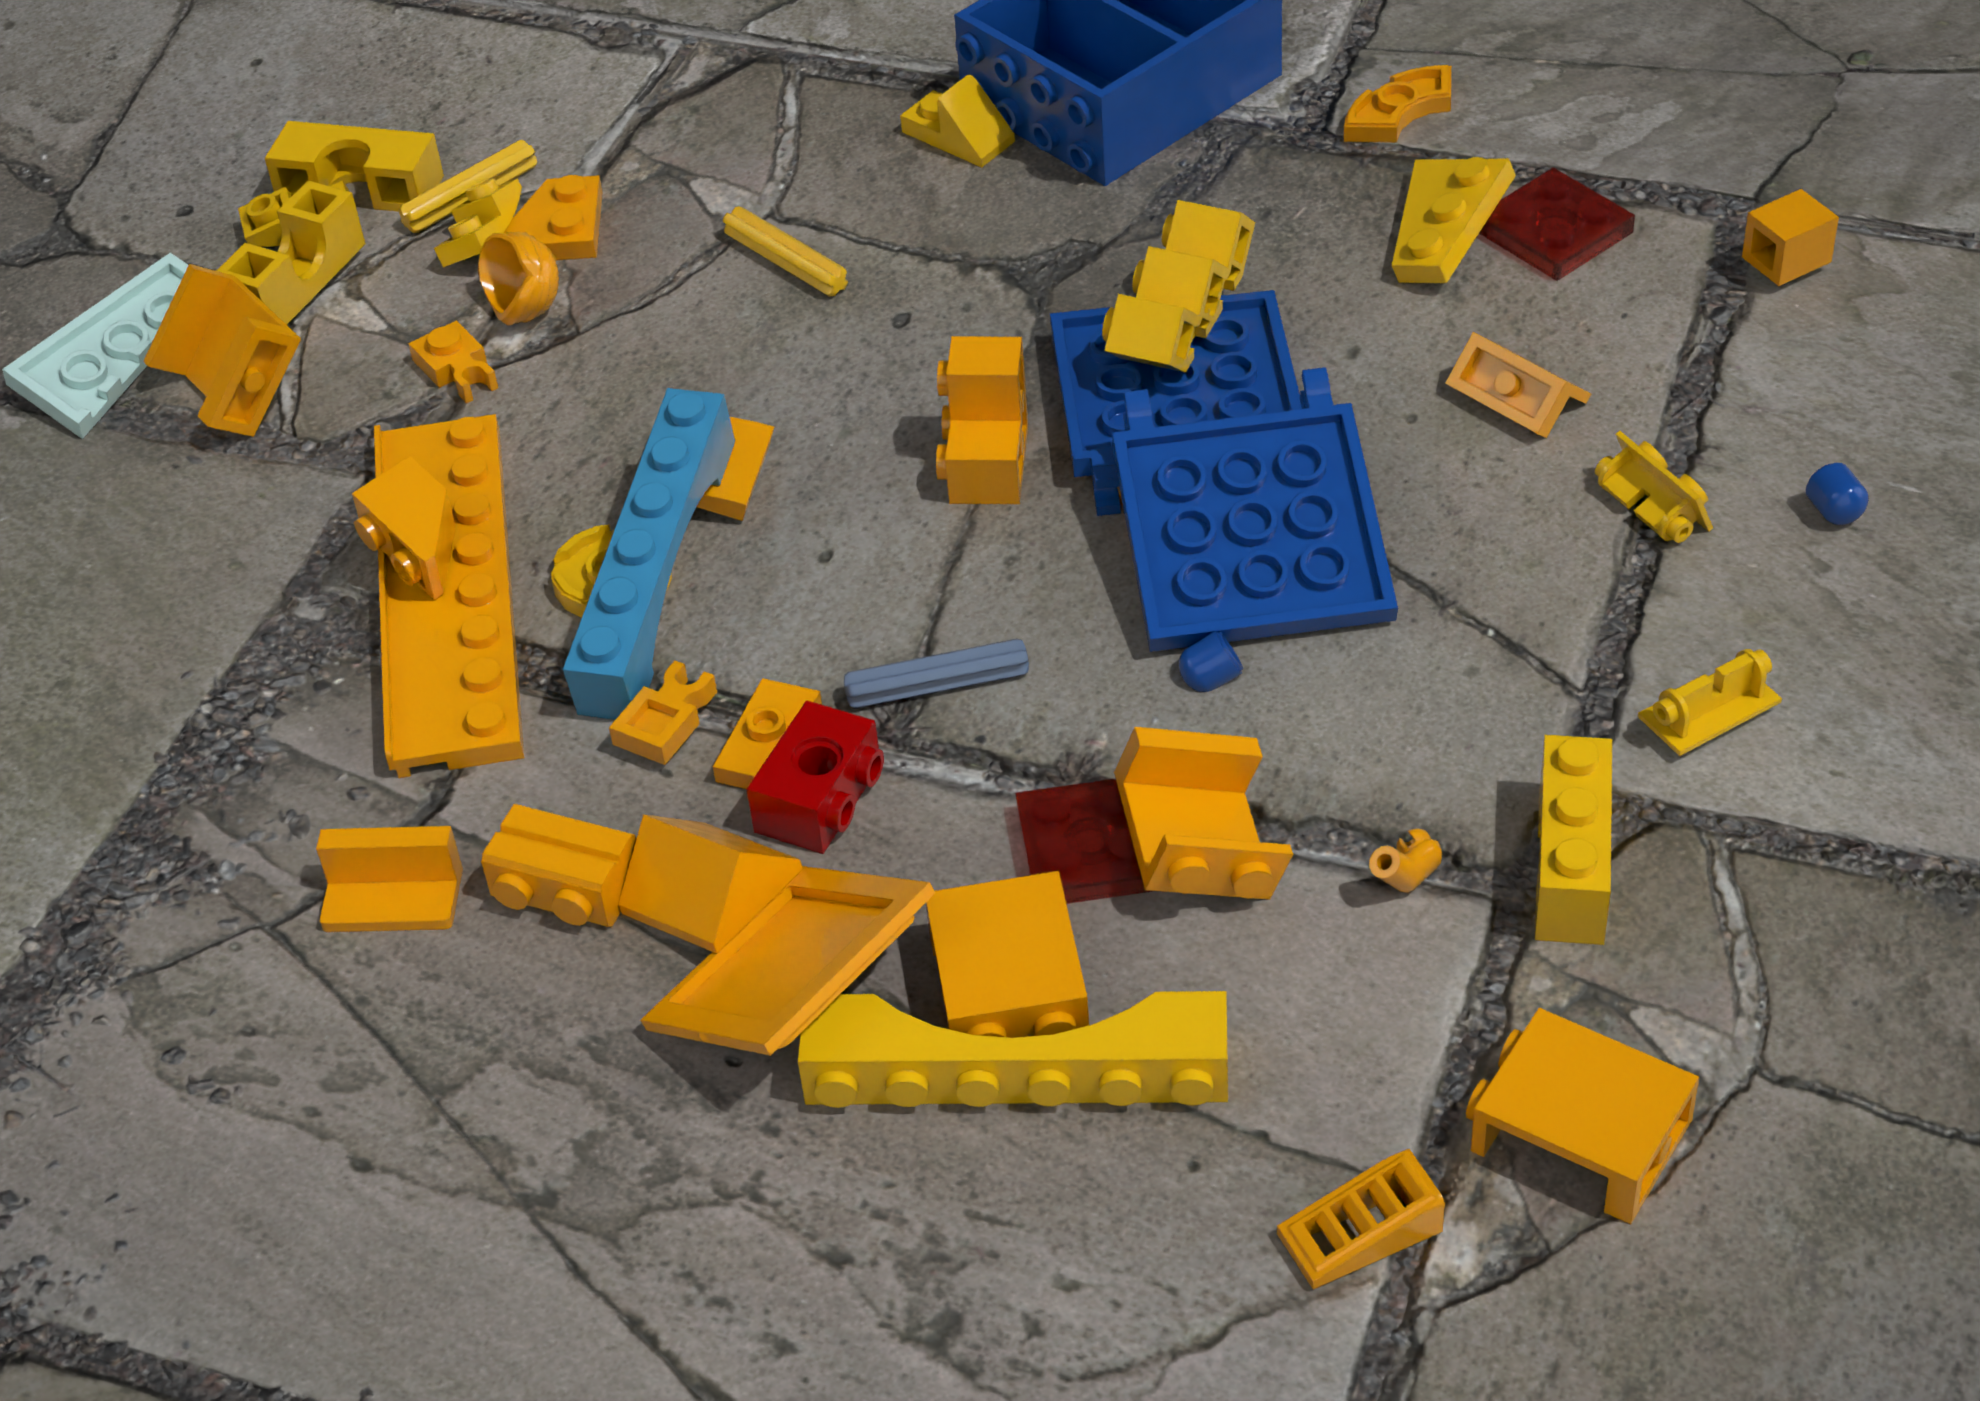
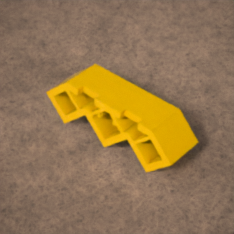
[1102,200,1256,373]

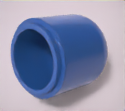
[1806,463,1869,525]
[1179,631,1243,692]

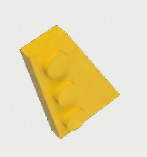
[1391,157,1516,283]

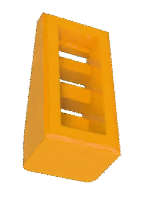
[1277,1149,1445,1290]

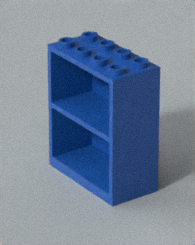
[954,0,1282,186]

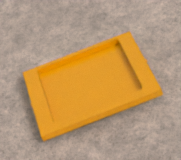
[640,866,936,1056]

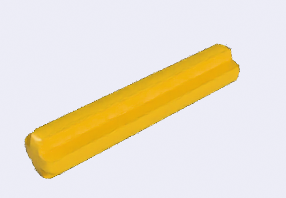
[398,140,537,233]
[722,206,848,297]

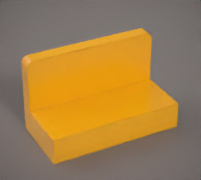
[1445,332,1592,438]
[316,826,463,932]

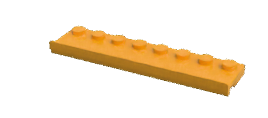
[374,414,524,778]

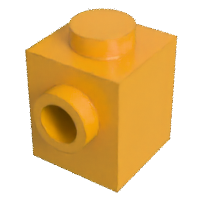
[1742,189,1839,286]

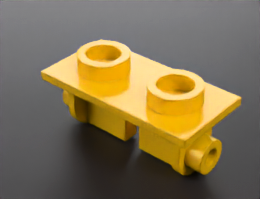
[1595,430,1713,543]
[1638,649,1782,756]

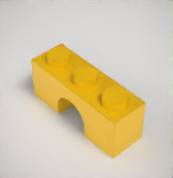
[265,121,444,212]
[216,180,366,325]
[1535,735,1612,945]

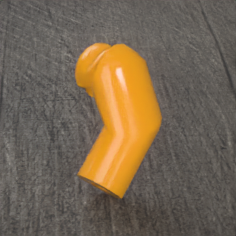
[1369,828,1442,893]

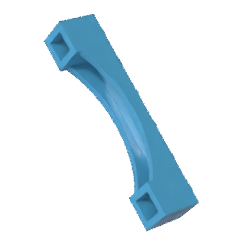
[563,388,735,720]

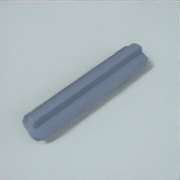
[844,638,1029,709]

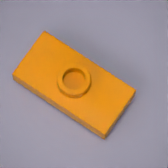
[713,678,822,789]

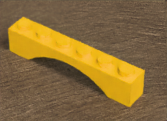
[798,991,1228,1108]

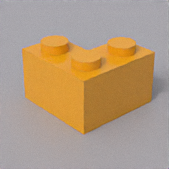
[936,336,1029,504]

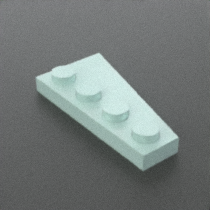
[2,253,188,439]

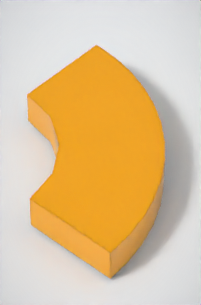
[1344,65,1452,143]

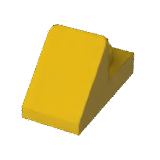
[900,74,1015,168]

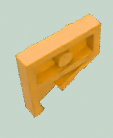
[504,175,603,260]

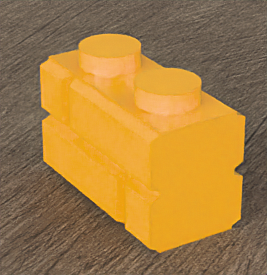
[481,804,636,928]

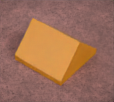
[618,814,803,954]

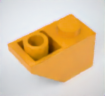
[352,455,456,600]

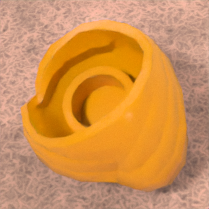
[478,232,559,326]

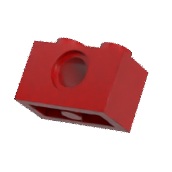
[746,700,884,854]

